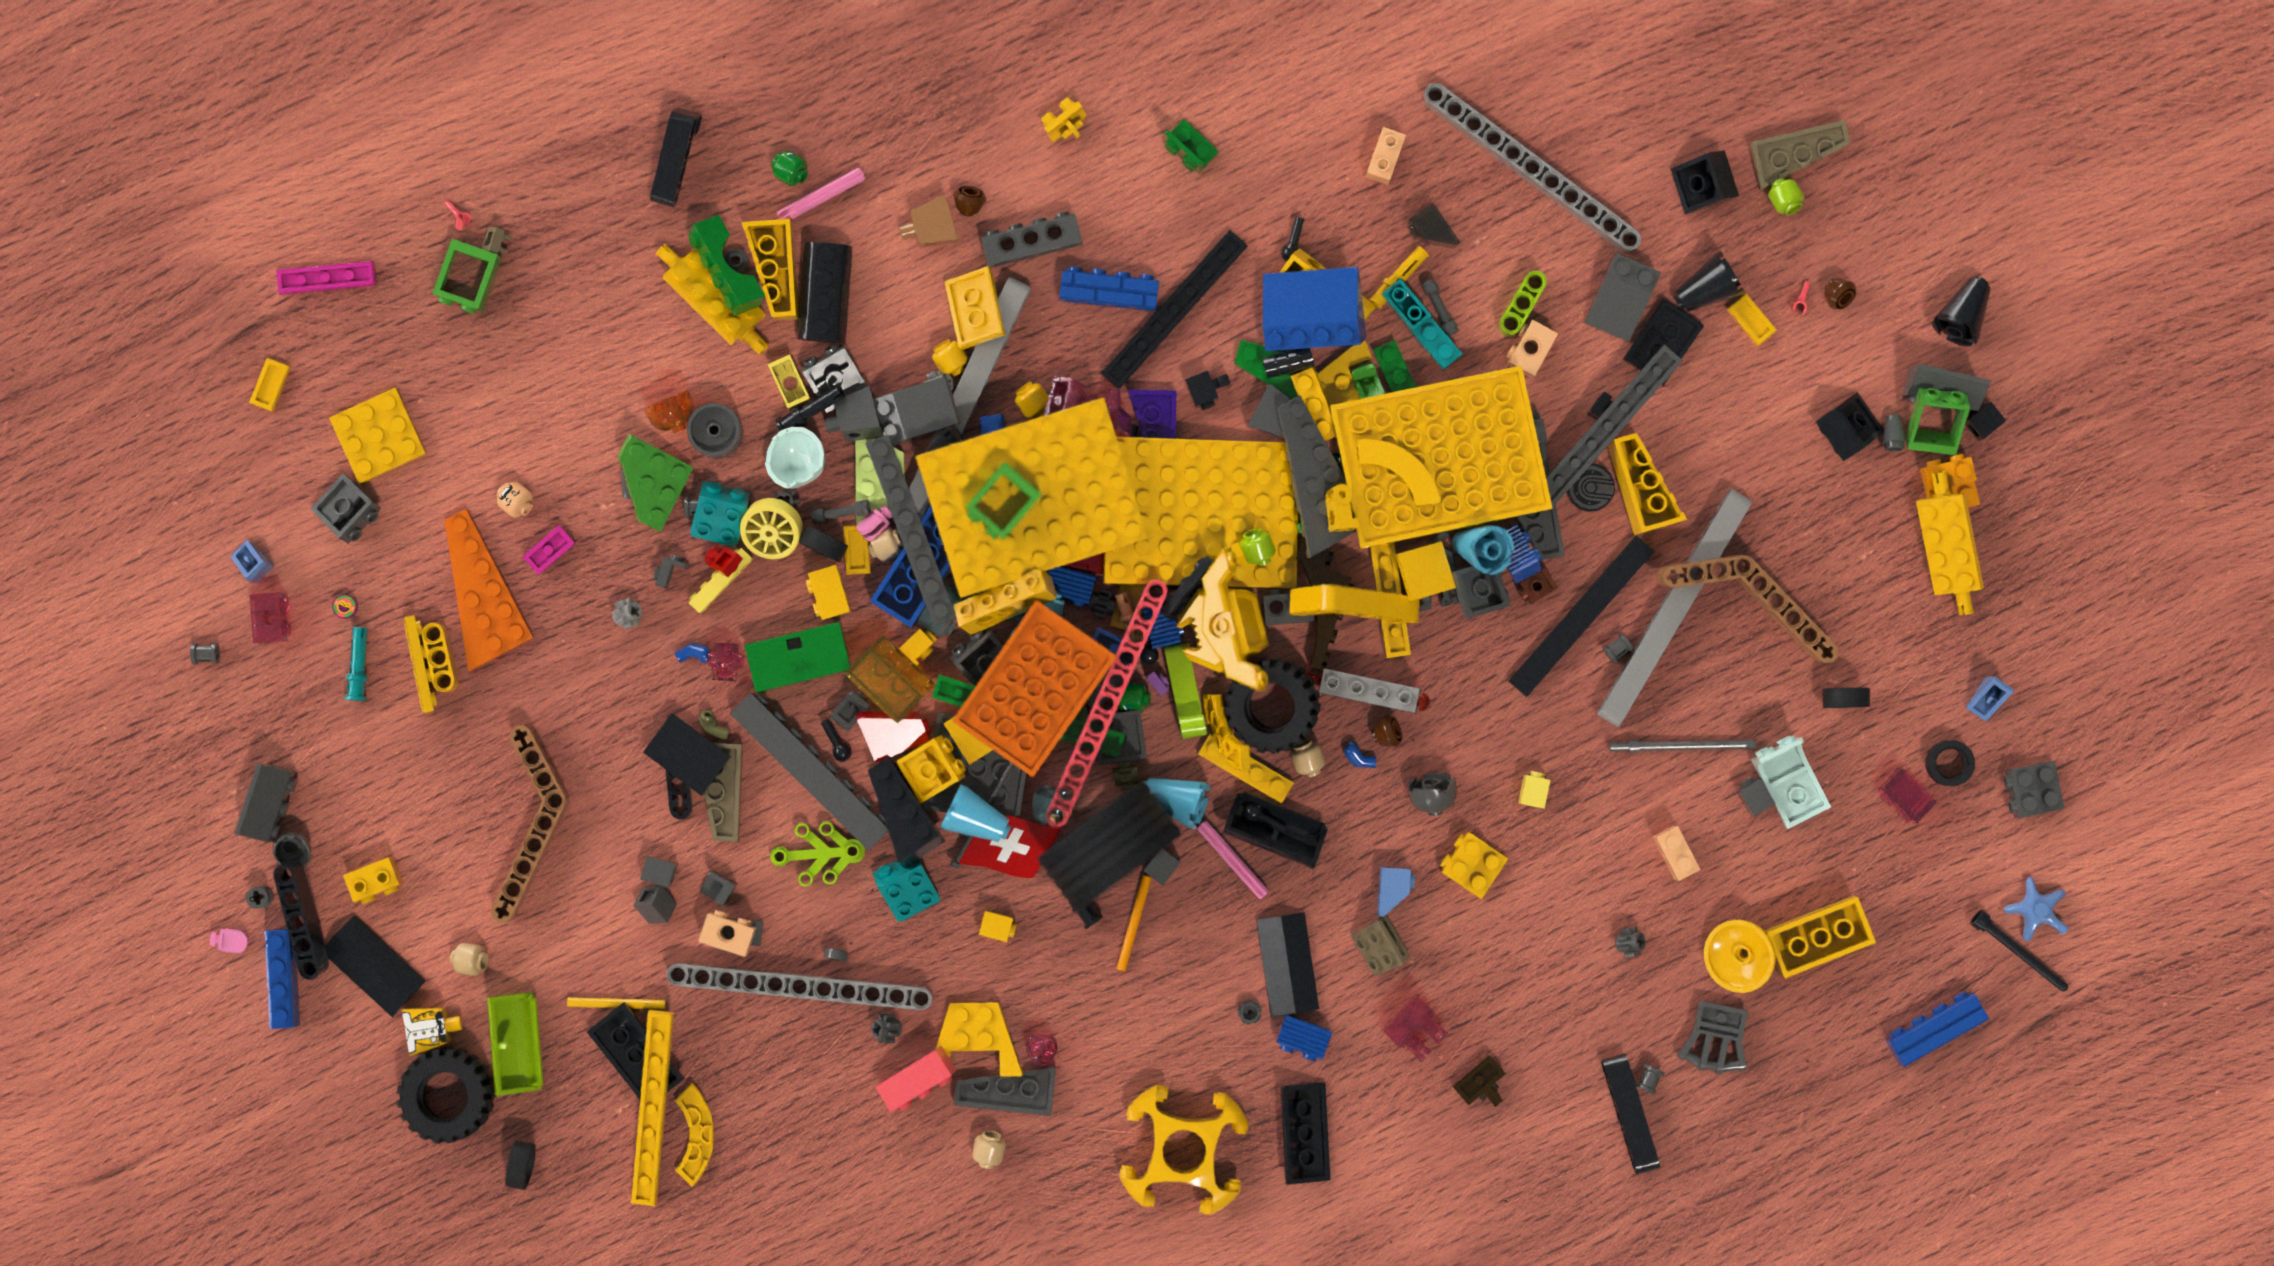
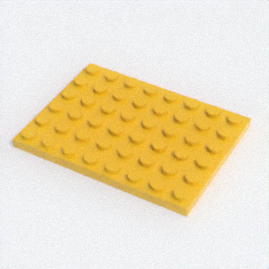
[1330,366,1553,549]
[915,398,1148,598]
[1103,437,1298,589]

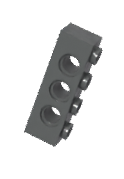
[981,212,1082,268]

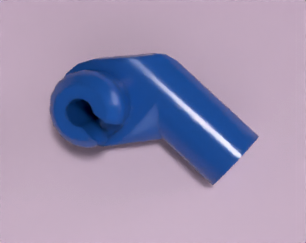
[674,643,712,663]
[1344,742,1376,768]

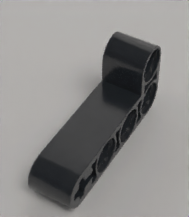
[650,107,702,208]

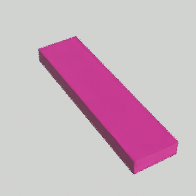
[276,261,377,295]

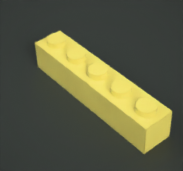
[689,548,753,614]

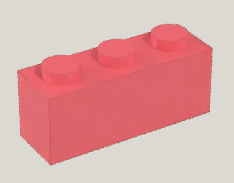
[875,1046,957,1112]

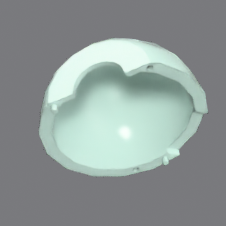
[765,427,826,489]

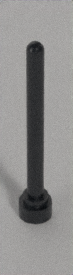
[1970,909,2068,992]

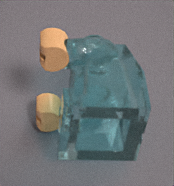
[1032,785,1072,826]

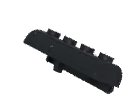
[797,242,853,344]
[1222,791,1328,869]

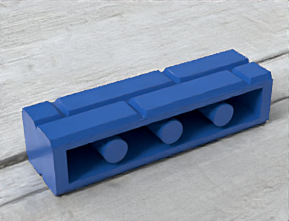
[1059,266,1159,312]
[264,929,300,1029]
[1886,991,1989,1067]

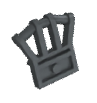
[1676,1000,1748,1075]

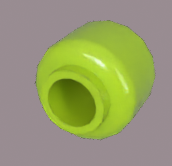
[1768,178,1805,215]
[1240,528,1276,566]

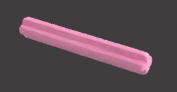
[777,168,865,220]
[1197,821,1269,899]

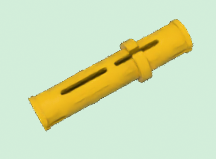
[1369,246,1429,309]

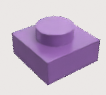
[1146,672,1169,697]

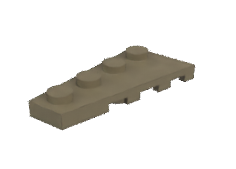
[1749,120,1850,190]
[704,743,743,842]

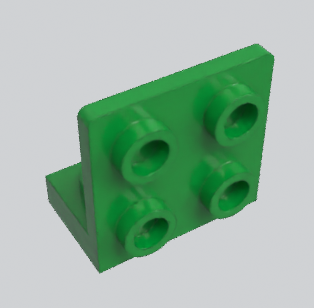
[1164,119,1219,174]

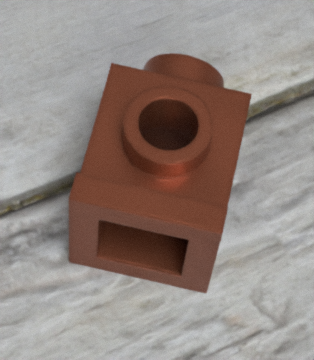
[1518,567,1558,604]

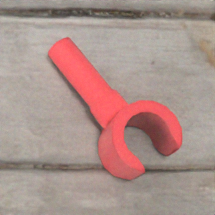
[445,200,471,231]
[1791,281,1811,315]

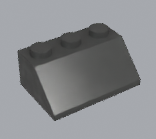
[1902,363,1991,416]
[234,763,298,842]

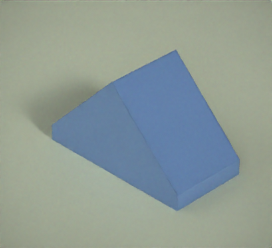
[230,540,274,583]
[1966,676,2014,721]

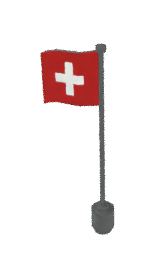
[950,762,1062,878]

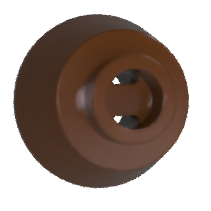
[954,186,987,217]
[1824,278,1856,310]
[1372,715,1402,747]

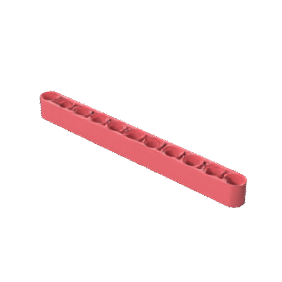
[1046,580,1167,828]

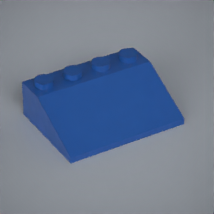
[1263,266,1367,351]

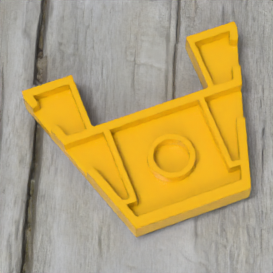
[1318,340,1372,405]
[936,1002,1024,1077]

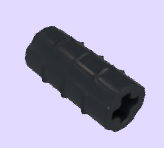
[1262,348,1315,379]

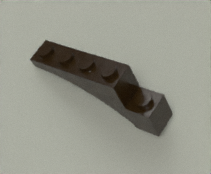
[1296,537,1354,670]

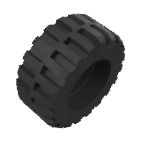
[1224,658,1321,754]
[397,1047,496,1144]

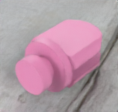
[857,505,893,541]
[210,928,249,954]

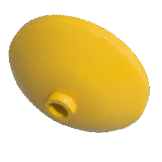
[1704,920,1776,993]

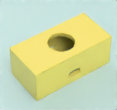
[768,354,811,410]

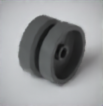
[687,403,744,459]

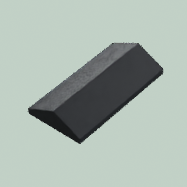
[1256,912,1319,1016]
[325,915,426,1017]
[587,1002,685,1099]
[1280,1082,1331,1185]

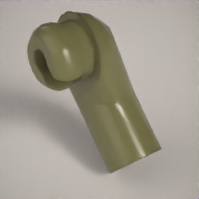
[699,710,730,740]

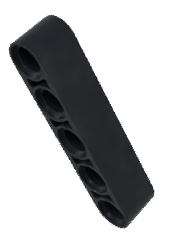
[273,859,329,980]
[1601,1053,1660,1175]

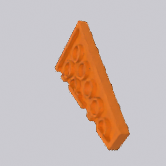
[444,509,534,672]

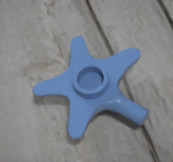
[2004,877,2069,941]

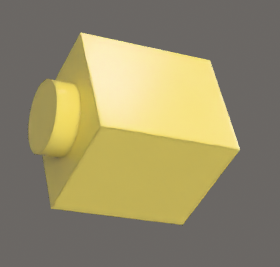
[1518,771,1550,809]

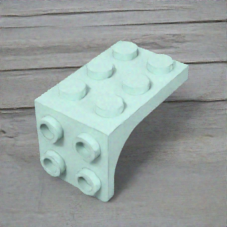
[1751,735,1831,829]

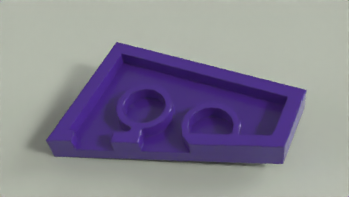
[1128,390,1176,439]

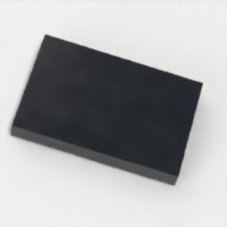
[1623,299,1704,386]
[643,713,732,796]

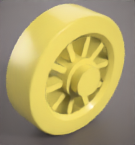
[740,498,803,560]

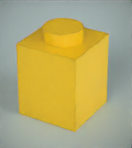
[979,910,1017,942]

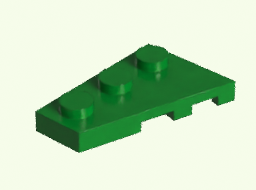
[1235,340,1308,399]

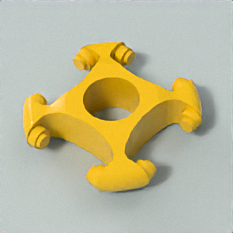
[1119,1084,1249,1215]

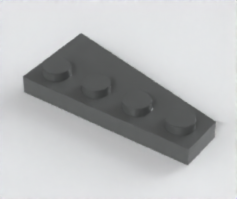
[954,1067,1056,1116]

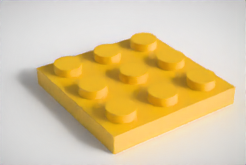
[329,388,427,484]

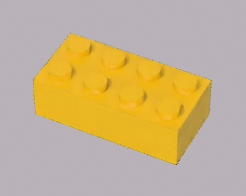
[1764,896,1876,978]

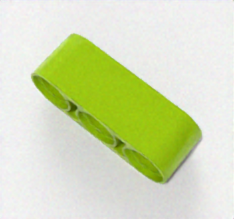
[1498,271,1547,337]

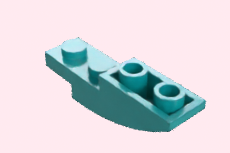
[1382,279,1462,371]

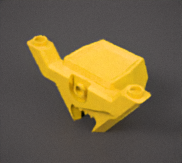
[1177,548,1270,691]

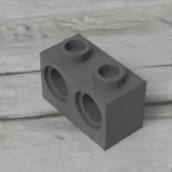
[1262,588,1314,626]

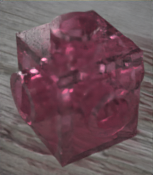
[708,642,744,682]

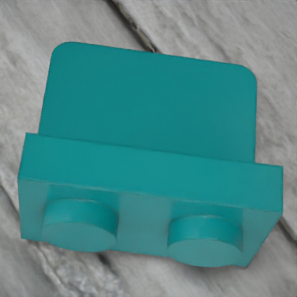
[690,481,750,546]
[872,859,940,922]

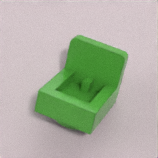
[1352,363,1385,399]

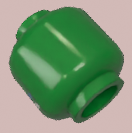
[771,150,808,187]
[1116,682,1151,713]

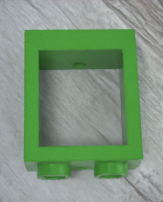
[432,239,502,314]
[1906,388,1970,455]
[964,462,1042,540]

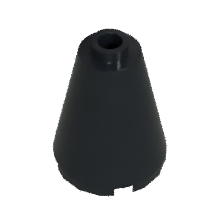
[1674,251,1745,312]
[1932,277,1991,347]

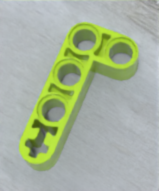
[1164,642,1207,740]

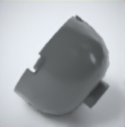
[1408,773,1457,816]

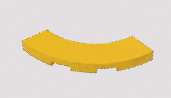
[1357,439,1440,507]
[1202,693,1250,771]
[675,1082,714,1187]

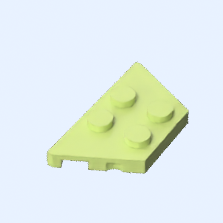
[855,438,905,524]

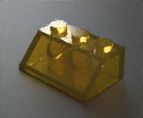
[844,635,935,724]

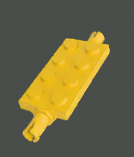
[655,243,770,356]
[1916,470,1984,615]

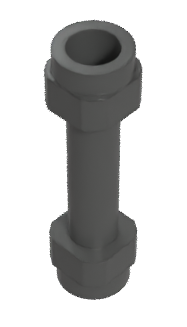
[1421,279,1459,336]
[811,500,871,524]

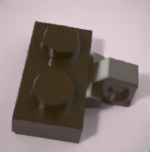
[1452,1055,1506,1107]

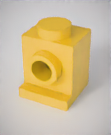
[899,629,937,667]

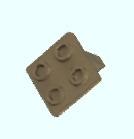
[1351,915,1411,976]

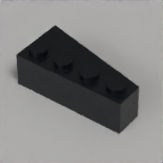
[868,757,946,868]

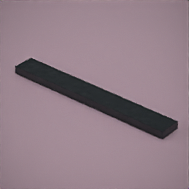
[1101,230,1248,390]
[1508,536,1655,697]

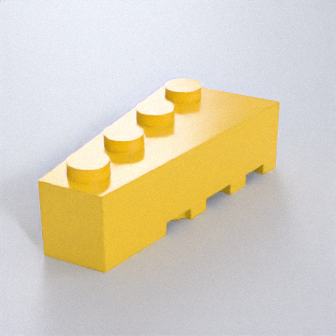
[741,219,799,321]
[1607,433,1687,535]

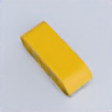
[422,623,459,692]

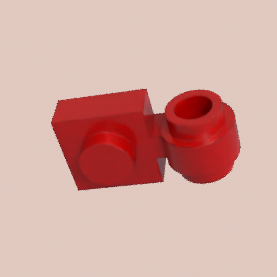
[704,545,743,578]

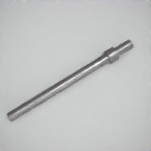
[1609,739,1756,754]

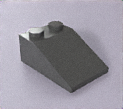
[1584,253,1661,342]
[874,376,961,445]

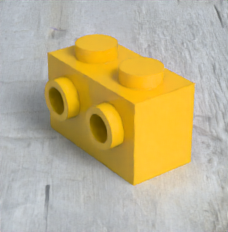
[806,565,852,621]
[343,857,404,905]

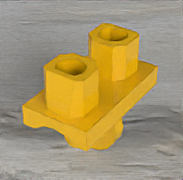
[1041,97,1087,143]

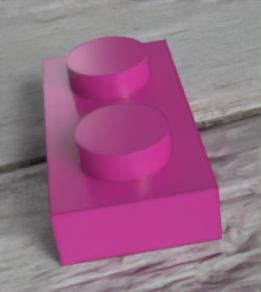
[522,525,576,576]

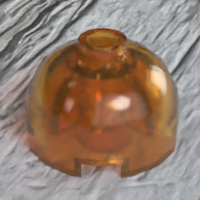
[644,390,694,434]

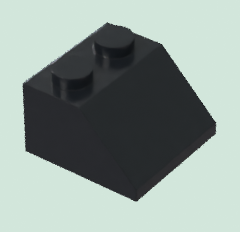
[1671,150,1739,214]
[1815,392,1884,461]

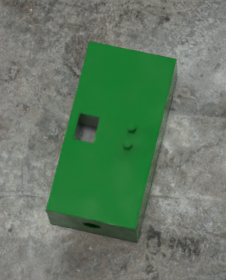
[744,622,853,693]

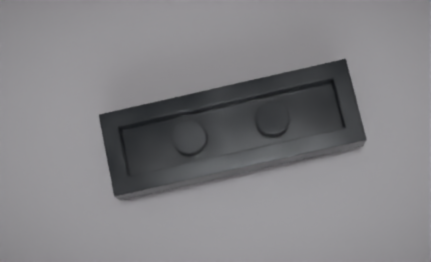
[1160,555,1215,621]

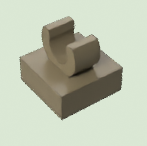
[481,227,512,254]

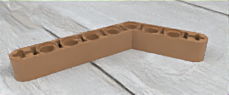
[1656,555,1838,663]
[491,725,569,923]

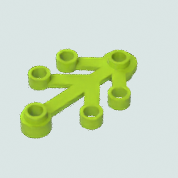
[770,821,865,887]

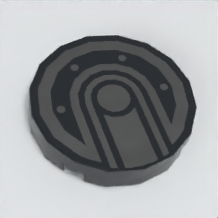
[1566,463,1615,512]

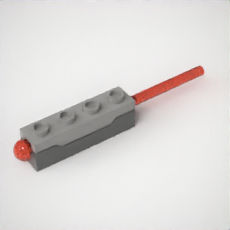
[1247,661,1430,714]

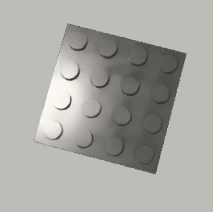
[923,713,1027,818]

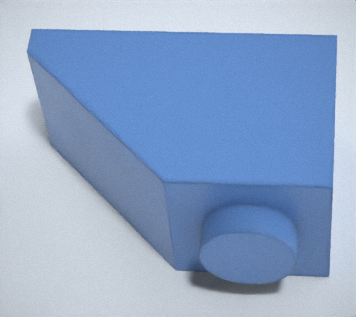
[1377,867,1415,917]

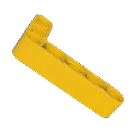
[1289,585,1420,623]

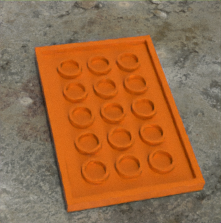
[952,600,1117,777]

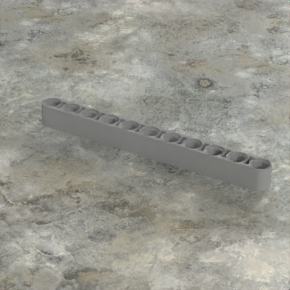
[1423,83,1641,253]
[909,277,1031,520]
[1596,488,1752,728]
[667,963,933,1010]

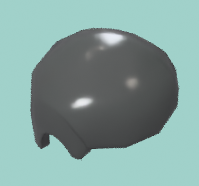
[273,832,311,867]

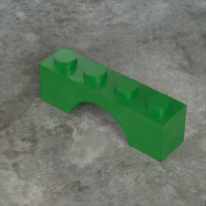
[688,215,765,316]

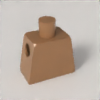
[899,195,959,247]

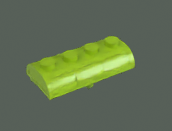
[487,992,544,1096]

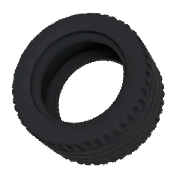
[1038,781,1181,911]

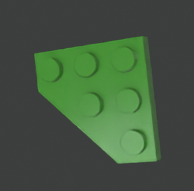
[618,434,694,532]

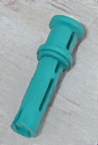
[344,627,368,701]

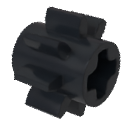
[1088,588,1116,619]

